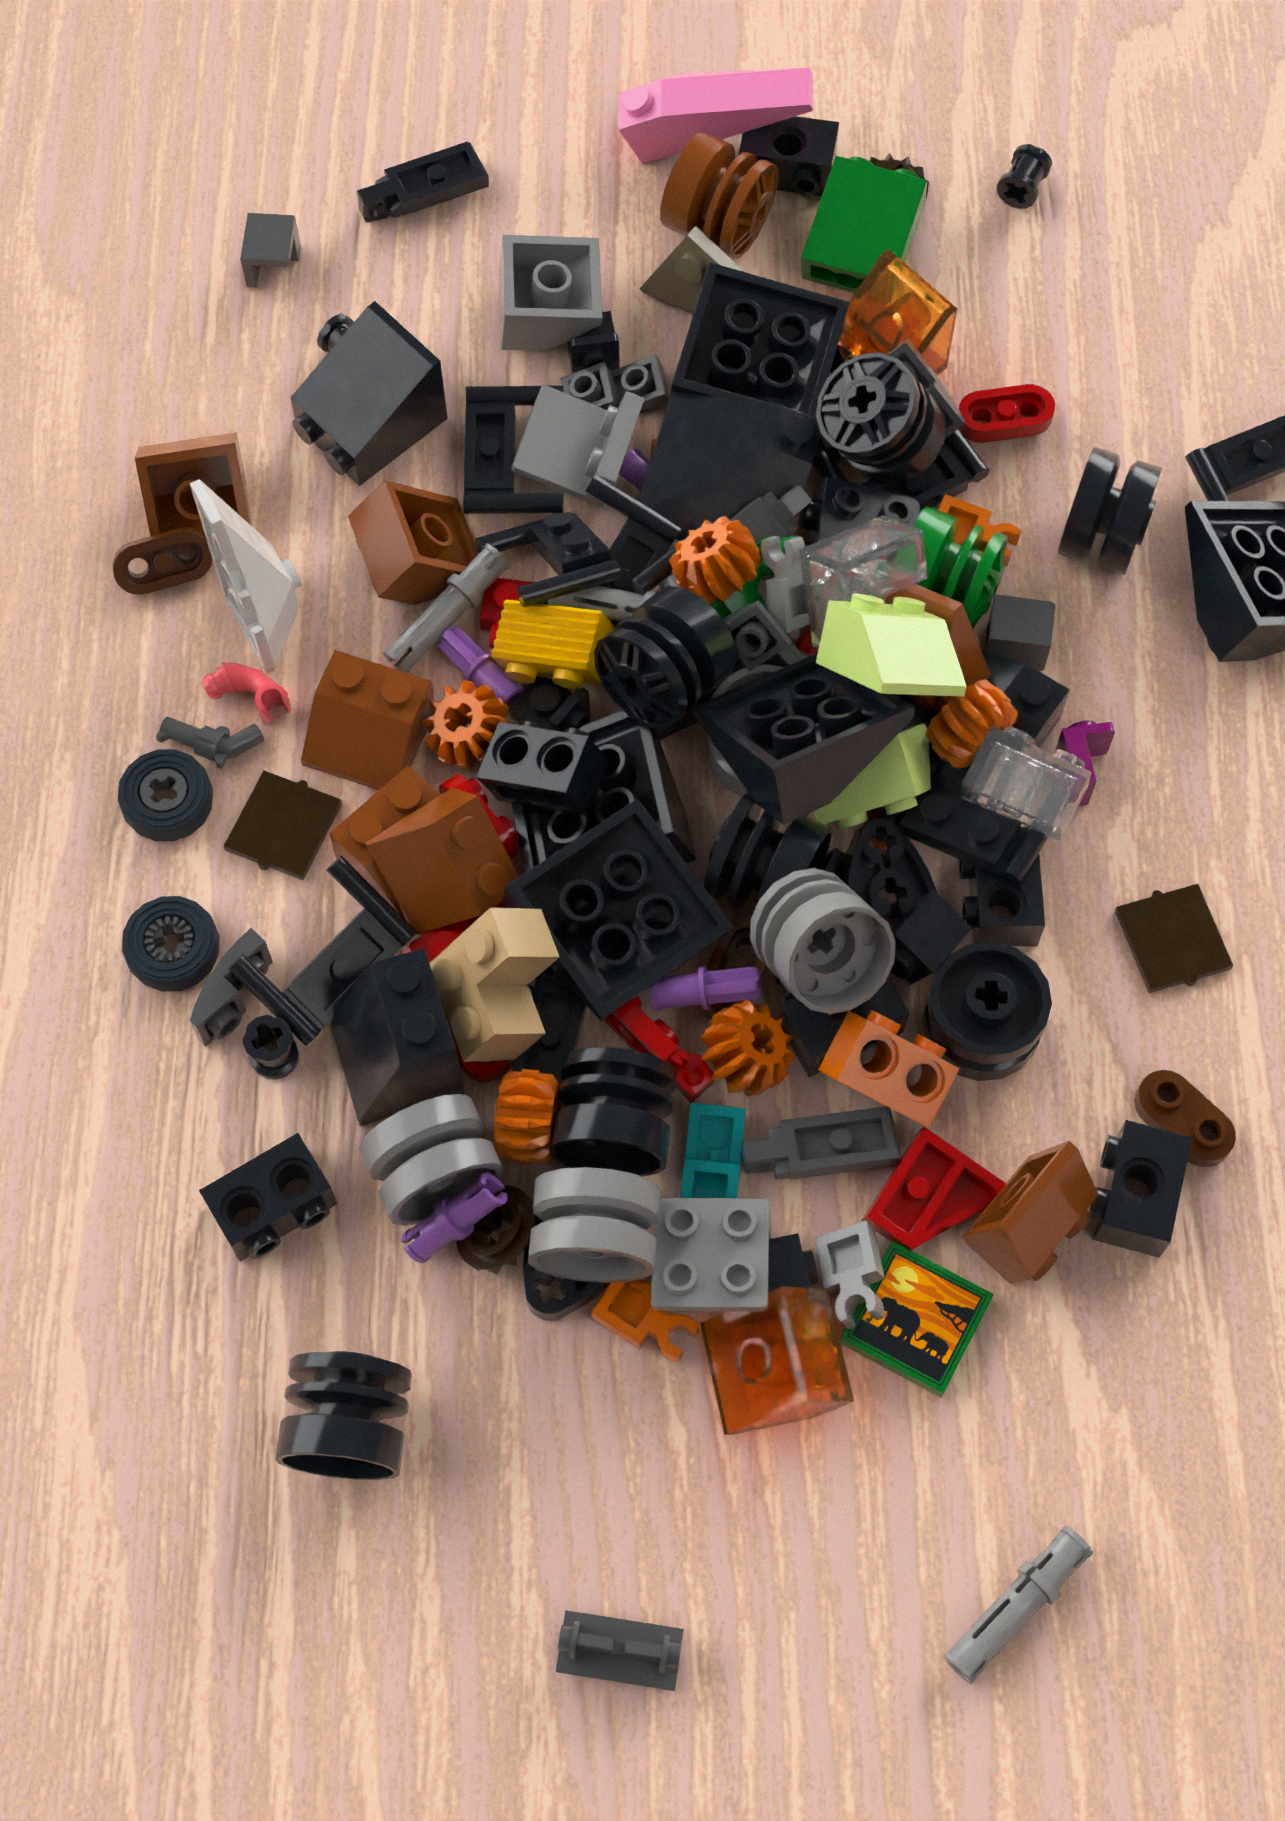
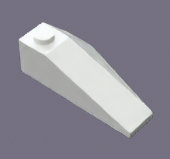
[190,479,301,672]

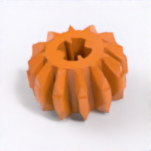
[669,516,762,605]
[421,679,510,771]
[925,679,1018,769]
[700,1000,796,1097]
[494,1069,560,1165]

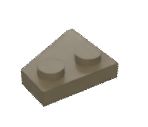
[639,226,744,313]

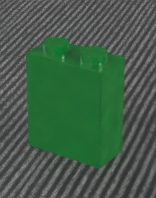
[801,155,927,303]

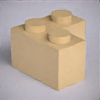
[429,908,559,1062]

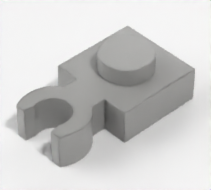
[815,1220,885,1329]

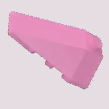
[618,68,814,164]

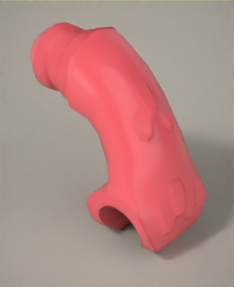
[201,662,292,723]

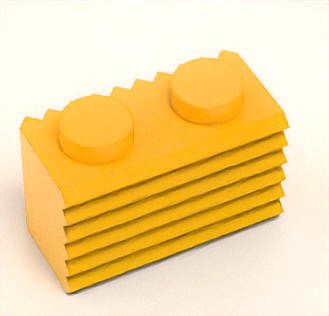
[491,599,615,689]

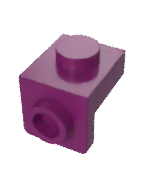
[1052,720,1115,807]

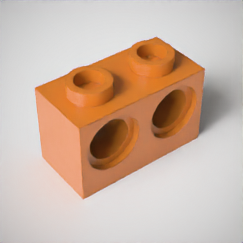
[818,1010,960,1128]

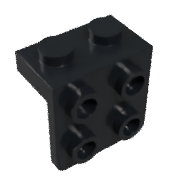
[798,476,920,580]

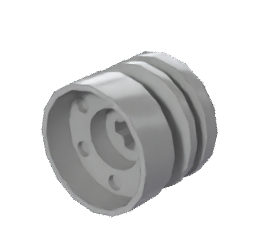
[750,868,896,1014]

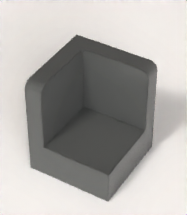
[240,213,301,288]
[984,594,1055,671]

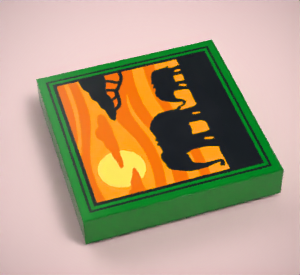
[839,1241,994,1398]

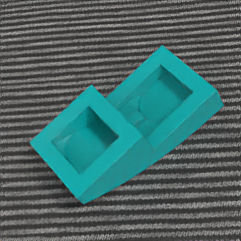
[680,1102,746,1198]

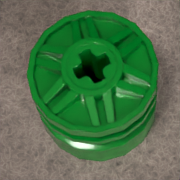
[894,506,1008,630]

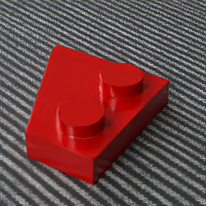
[861,1126,1007,1250]

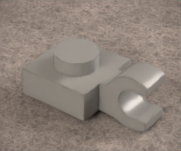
[761,536,817,633]

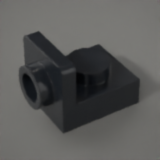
[567,311,620,373]
[509,676,591,732]

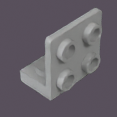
[511,385,645,507]
[651,1198,771,1312]

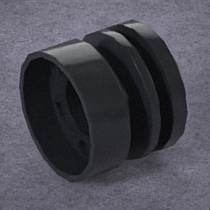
[816,352,946,485]
[594,586,737,730]
[704,793,833,909]
[550,1047,677,1177]
[275,1351,412,1480]

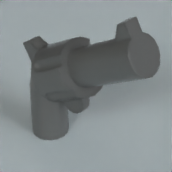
[156,717,264,769]

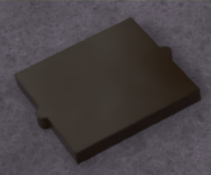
[224,770,342,880]
[1115,884,1233,993]

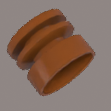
[660,132,779,259]

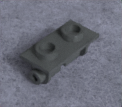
[555,1610,684,1691]

